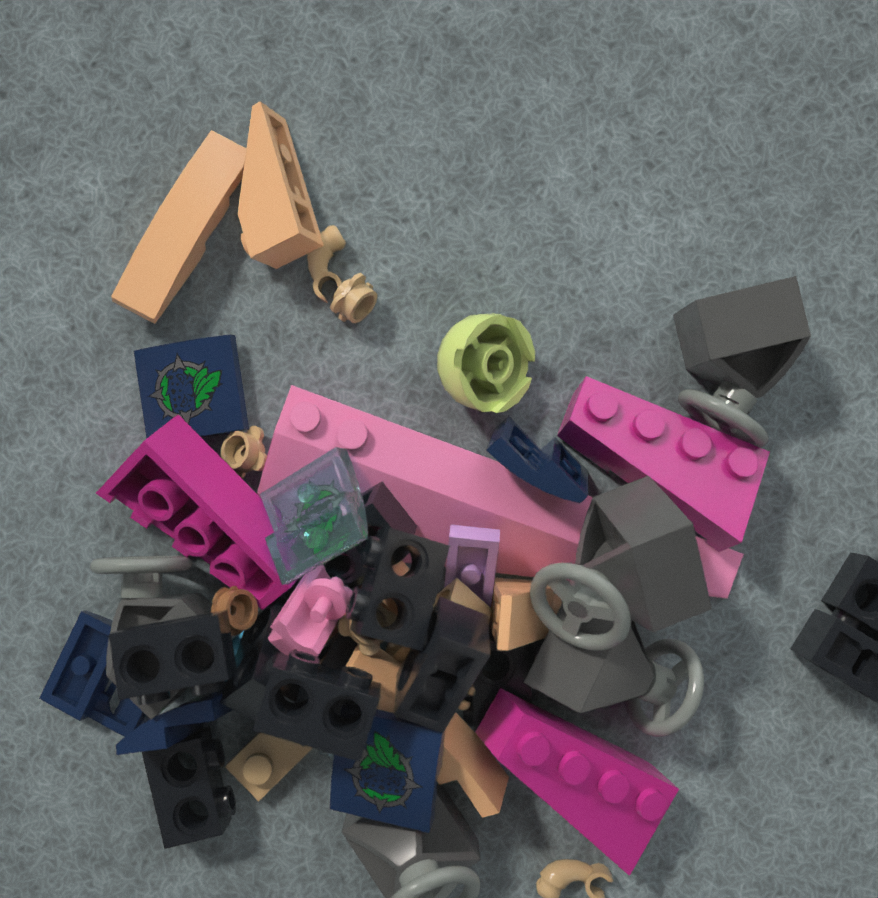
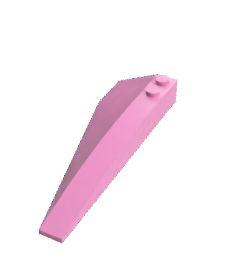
[257,385,744,599]

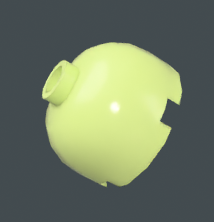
[437,313,535,413]

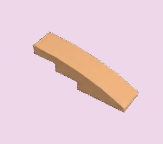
[111,130,246,324]
[346,644,509,818]

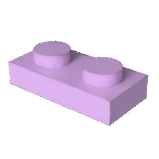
[444,524,500,608]

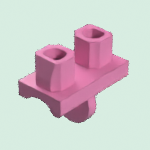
[268,560,353,657]

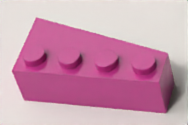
[557,376,770,552]
[96,414,308,610]
[475,688,679,876]

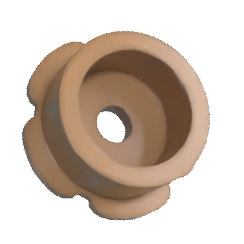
[211,586,258,636]

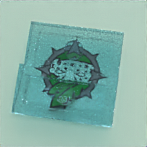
[260,447,368,584]

